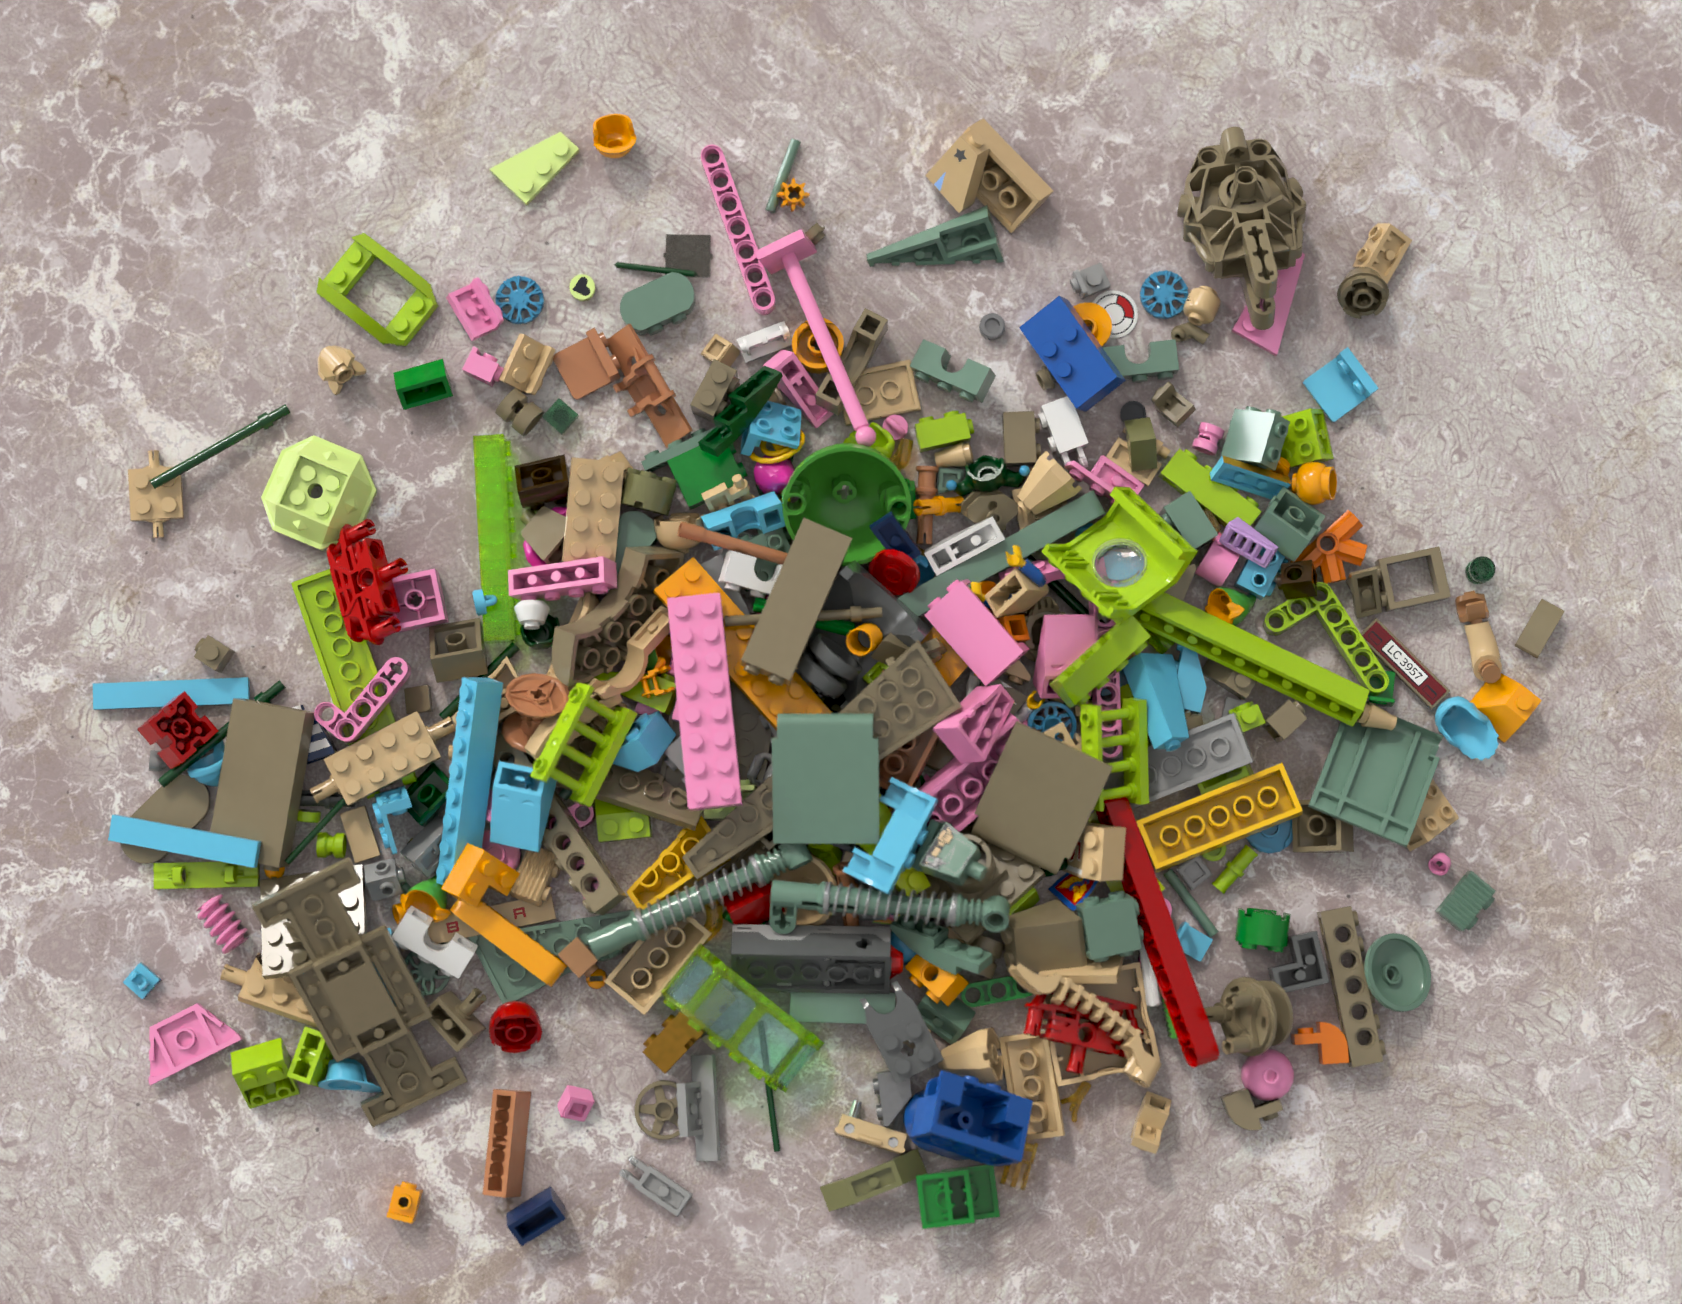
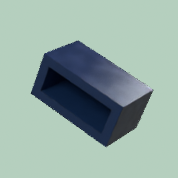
[506,1186,566,1247]

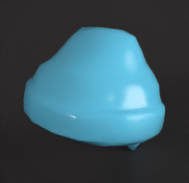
[187,740,225,787]

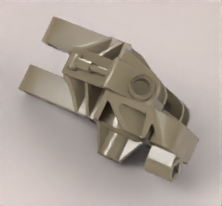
[1177,127,1306,330]

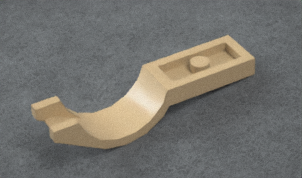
[588,606,670,699]

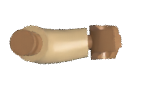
[1455,591,1502,683]

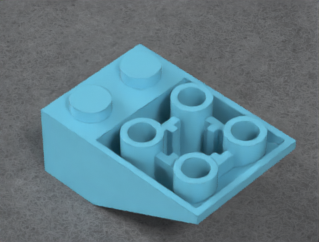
[490,761,557,853]

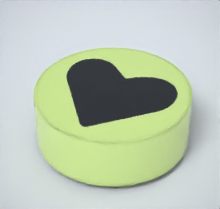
[569,274,596,301]

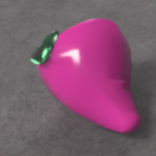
[754,455,795,496]

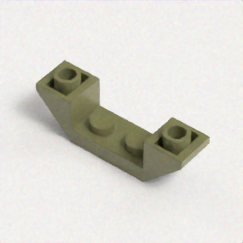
[820,1148,927,1212]

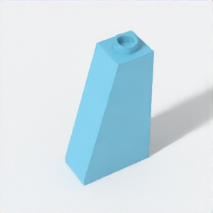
[1123,653,1189,752]

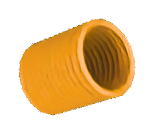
[846,623,883,656]

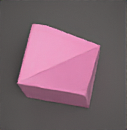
[557,1085,594,1122]

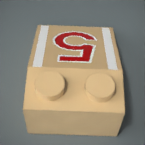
[1061,822,1126,881]

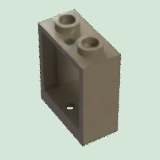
[1374,546,1451,612]

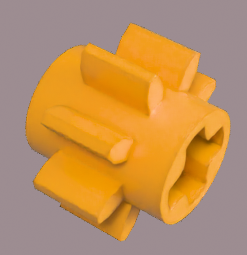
[777,178,810,212]

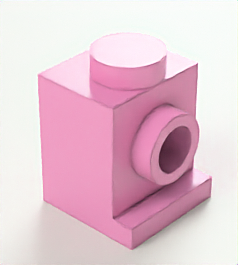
[462,346,504,387]

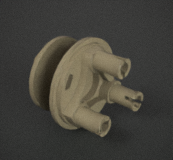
[1204,977,1293,1056]

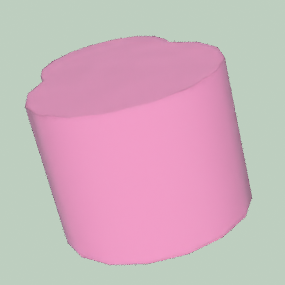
[1195,532,1240,588]

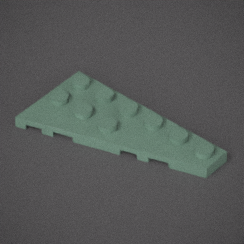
[468,910,632,1004]

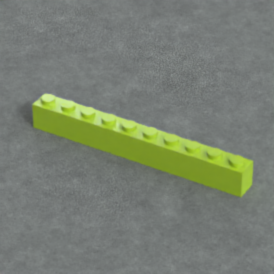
[1132,578,1370,727]

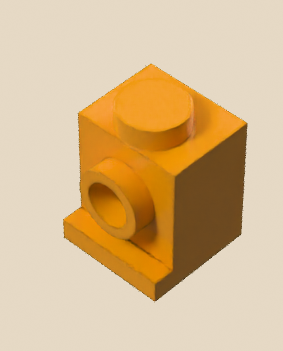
[386,1181,423,1223]

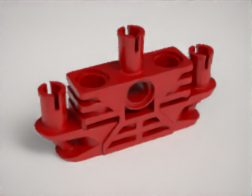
[327,519,408,645]
[1023,990,1144,1074]

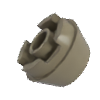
[1337,267,1389,319]

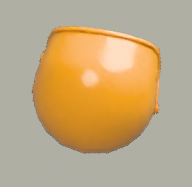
[593,114,636,159]

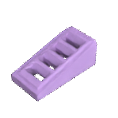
[1219,517,1278,568]

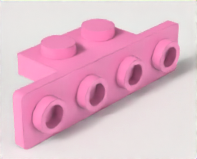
[1064,455,1145,505]

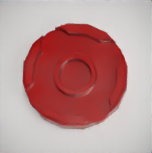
[869,549,920,595]

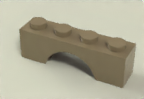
[815,308,888,416]

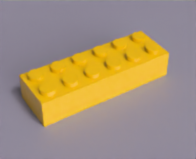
[1136,763,1303,873]

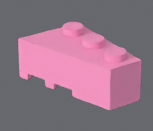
[933,684,1015,763]

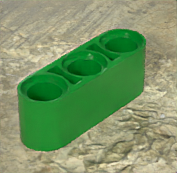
[960,975,1032,1007]

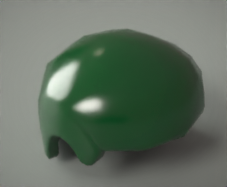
[520,614,560,650]

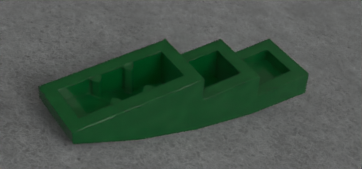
[698,366,783,457]

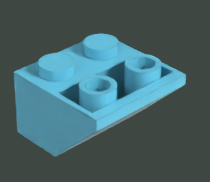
[613,711,676,772]

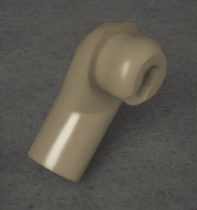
[1171,322,1210,345]

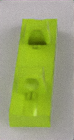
[153,861,260,889]

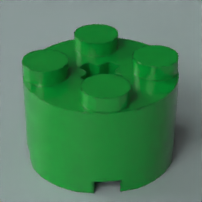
[1235,908,1291,952]

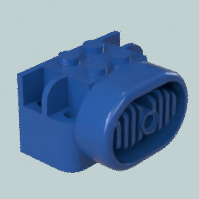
[904,1070,1033,1166]

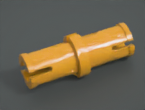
[913,496,964,516]

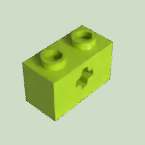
[287,1026,333,1087]

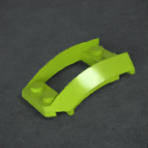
[316,233,438,346]

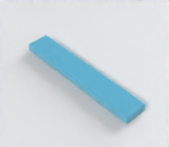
[93,677,250,710]
[108,814,261,868]

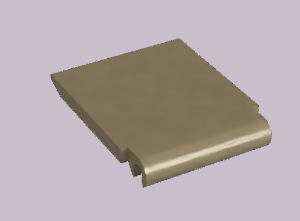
[971,721,1113,875]

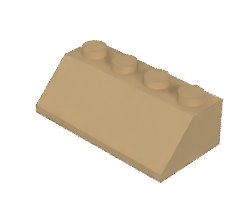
[962,118,1053,233]
[604,916,712,1015]

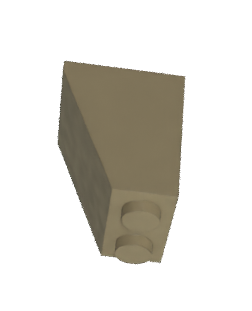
[1000,899,1087,973]

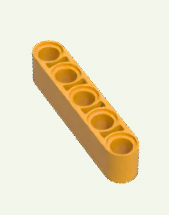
[450,899,567,987]

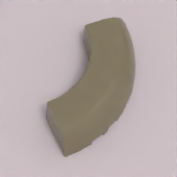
[552,546,685,686]

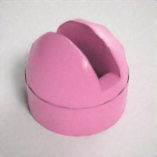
[1428,852,1451,876]

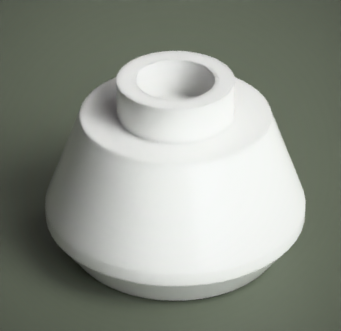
[514,600,550,630]

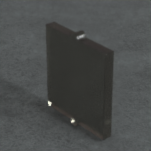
[663,234,713,278]

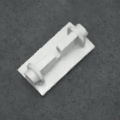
[736,321,792,363]

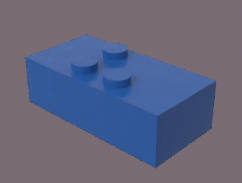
[1019,296,1126,412]

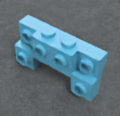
[843,777,939,895]

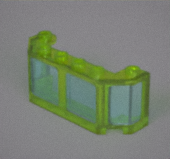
[661,943,824,1092]

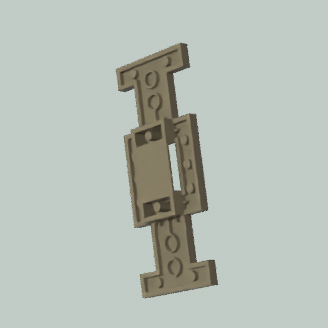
[252,857,467,1127]

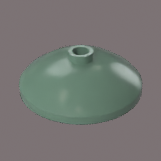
[1364,933,1431,1012]

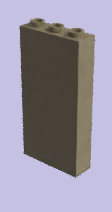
[210,698,315,871]

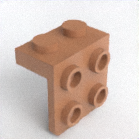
[553,327,621,400]

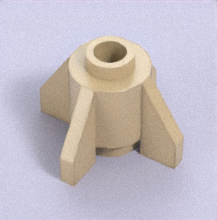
[318,345,367,395]

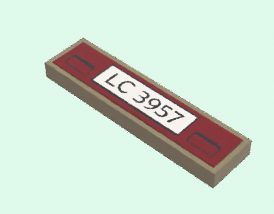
[1360,618,1450,710]

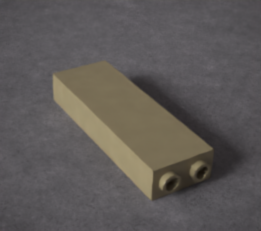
[741,518,852,686]

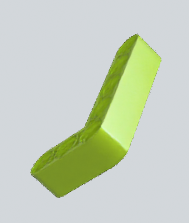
[1263,582,1389,696]

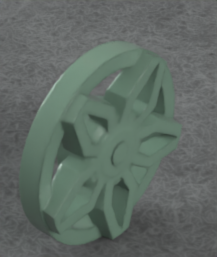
[404,951,451,995]

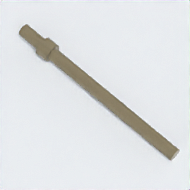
[724,606,882,627]

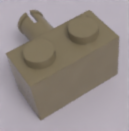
[427,988,487,1052]

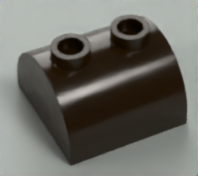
[514,454,570,510]

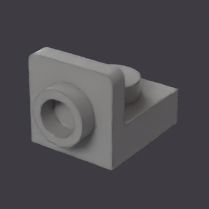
[1070,262,1111,299]

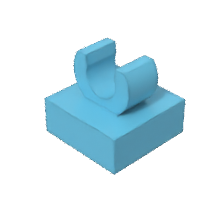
[123,962,161,999]

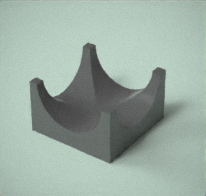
[805,560,931,704]

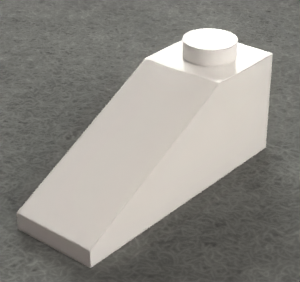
[924,516,1005,576]

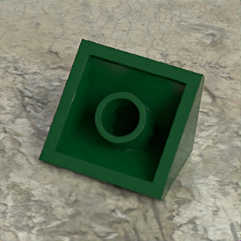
[407,763,449,827]

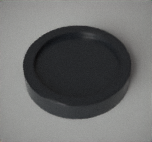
[1120,401,1146,423]

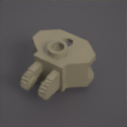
[961,490,1018,533]

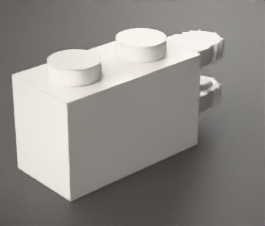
[1038,396,1089,473]

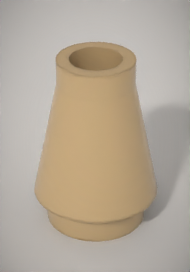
[934,441,974,467]
[1356,702,1397,731]

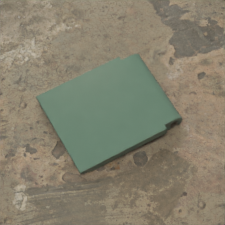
[772,713,880,844]
[1308,717,1443,847]

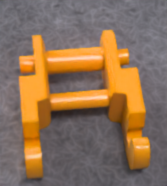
[640,666,675,699]

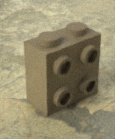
[690,359,740,423]

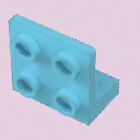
[1303,347,1379,422]
[740,401,802,456]
[372,786,412,855]

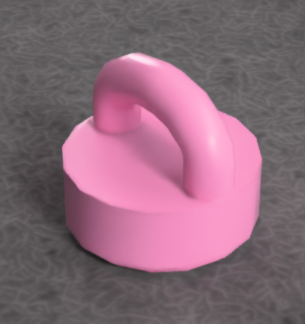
[882,415,908,441]

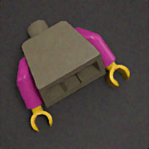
[520,506,567,567]

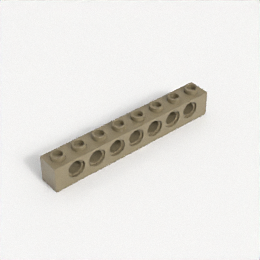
[492,733,627,916]

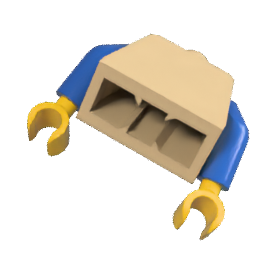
[971,545,1049,618]

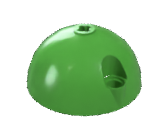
[782,443,911,566]

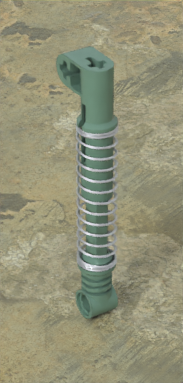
[586,844,813,962]
[769,880,1010,934]

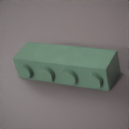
[789,987,895,1024]

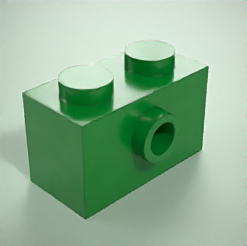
[393,359,453,410]

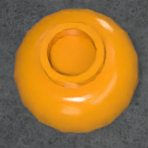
[1292,461,1337,505]

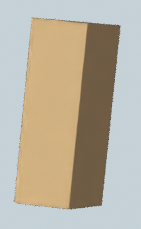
[999,1031,1065,1140]

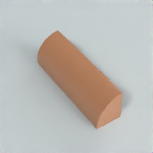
[483,1089,531,1198]

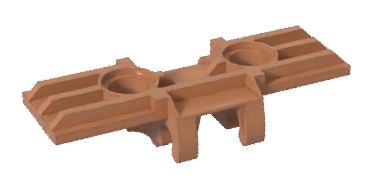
[607,324,693,448]

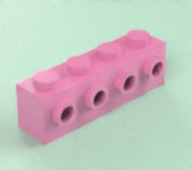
[508,556,617,601]

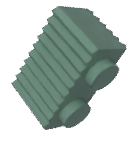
[1435,871,1496,931]

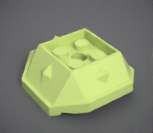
[261,435,377,551]

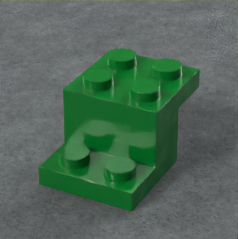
[916,1164,1000,1229]

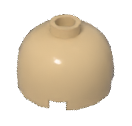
[654,512,704,554]

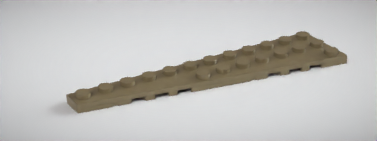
[682,640,962,879]

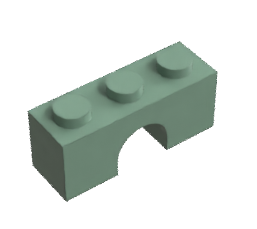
[910,339,996,403]
[1102,339,1179,383]

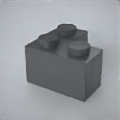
[1268,931,1329,992]

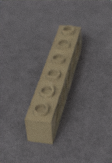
[1317,906,1386,1068]

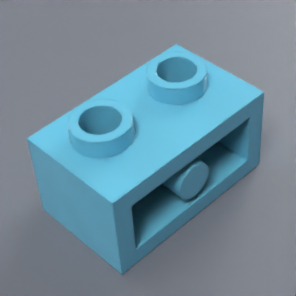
[1234,543,1288,600]

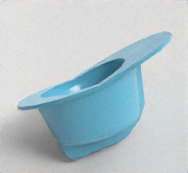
[318,1058,382,1093]

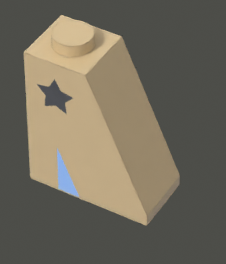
[925,129,990,213]

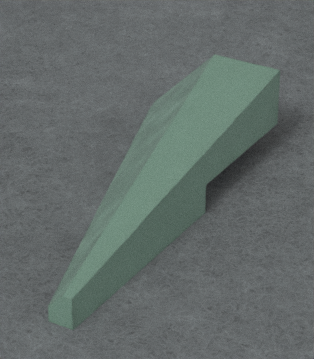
[867,205,1004,267]

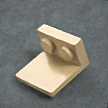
[1407,779,1459,852]

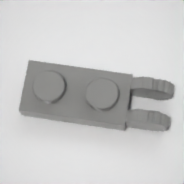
[619,1155,693,1217]

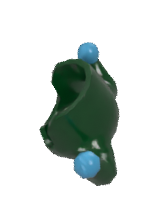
[946,455,1030,496]

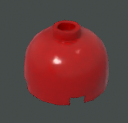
[489,1001,542,1053]

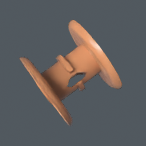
[501,673,570,753]

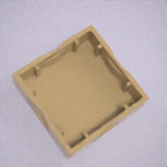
[1043,962,1160,1087]

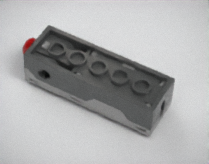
[731,924,903,994]

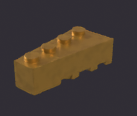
[643,975,738,1074]

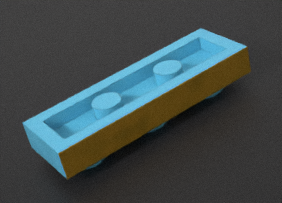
[1210,455,1291,499]

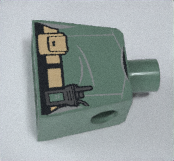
[919,822,988,886]

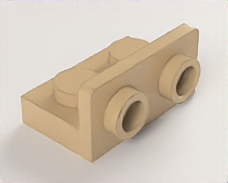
[1353,223,1412,284]
[499,333,556,395]

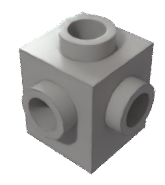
[364,858,406,901]

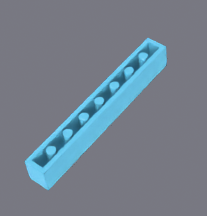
[436,677,503,885]

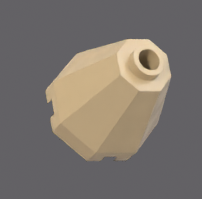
[1017,451,1082,515]
[938,1027,1003,1083]

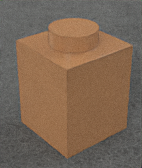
[558,937,599,978]

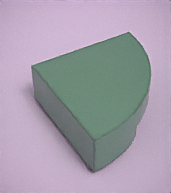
[937,468,964,494]

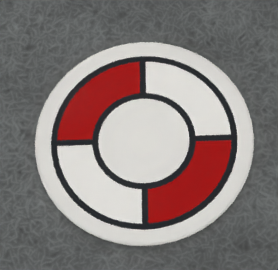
[1093,290,1138,338]

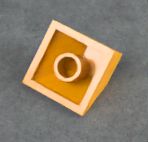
[1470,673,1542,743]

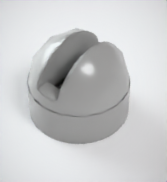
[149,750,167,771]

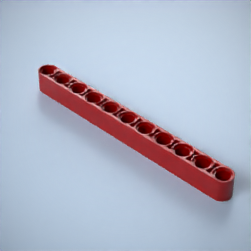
[1096,797,1219,1068]

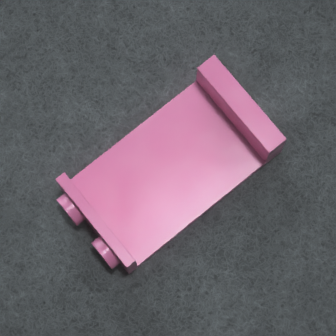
[924,579,1029,686]

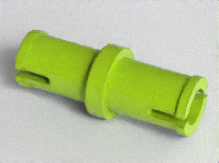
[1211,844,1258,894]

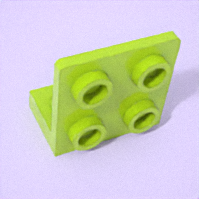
[1281,408,1334,468]

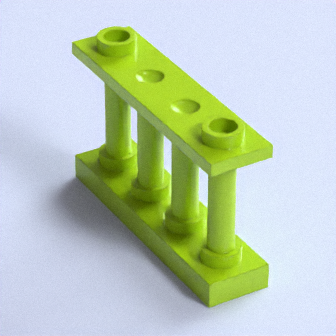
[530,682,637,808]
[1080,697,1149,811]

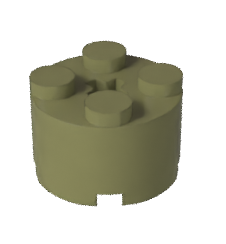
[621,468,677,516]

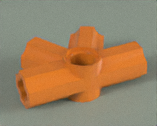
[1290,510,1367,584]

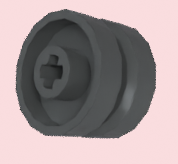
[797,633,862,699]

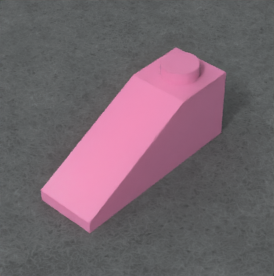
[763,350,834,429]

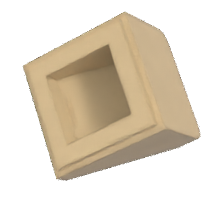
[701,333,740,366]

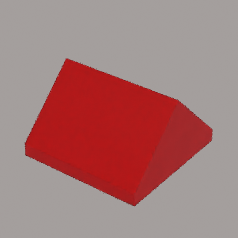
[723,881,785,925]

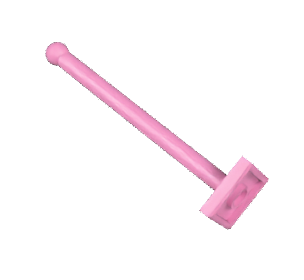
[755,229,876,447]

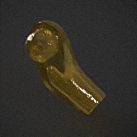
[890,438,914,471]
[703,900,723,945]

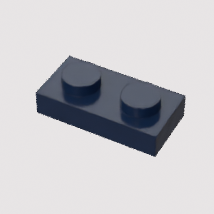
[870,511,921,559]

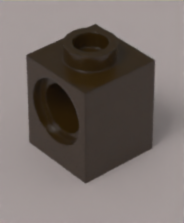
[1277,560,1317,600]

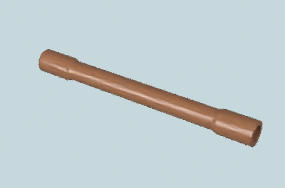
[677,521,788,565]

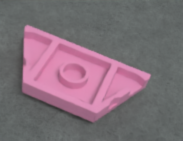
[149,1003,243,1085]

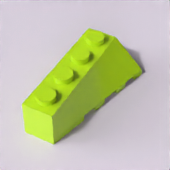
[1049,615,1151,708]

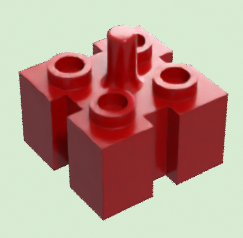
[137,691,218,769]

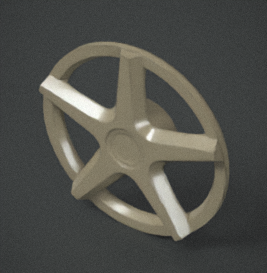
[634,1080,679,1140]

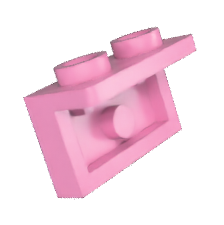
[446,277,504,341]

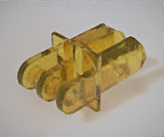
[1000,1140,1038,1191]

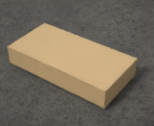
[340,806,381,863]

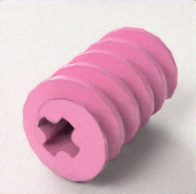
[196,894,249,954]

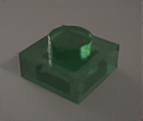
[542,398,579,435]

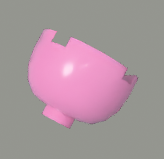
[1241,1049,1294,1101]

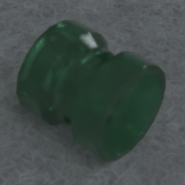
[1465,556,1496,585]

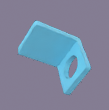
[1176,922,1213,962]

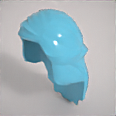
[1435,696,1499,761]

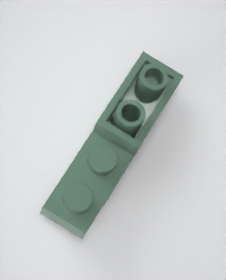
[890,915,993,975]

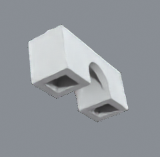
[719,551,783,599]
[392,905,478,979]

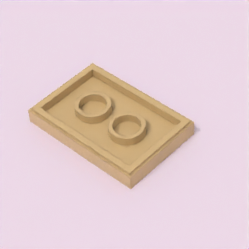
[842,360,921,426]
[1038,954,1125,984]

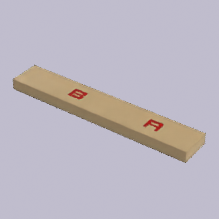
[397,894,557,951]

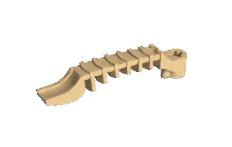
[1009,963,1162,1088]

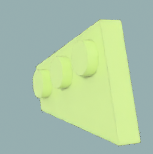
[489,132,580,205]

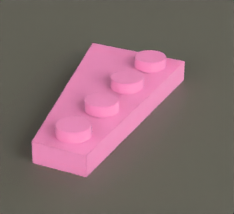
[1232,253,1305,356]

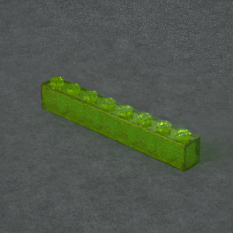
[473,434,521,644]

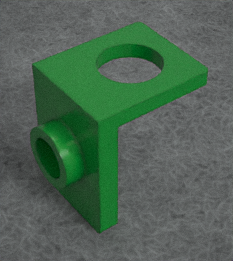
[1366,671,1395,707]

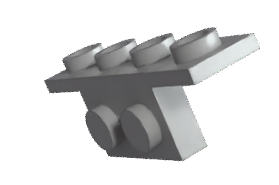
[676,1055,721,1161]

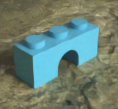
[701,491,786,551]

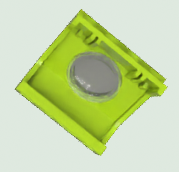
[1042,487,1198,626]

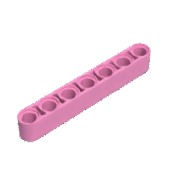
[701,144,776,315]
[1088,578,1122,760]

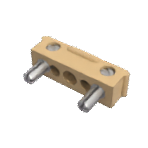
[834,1100,907,1155]

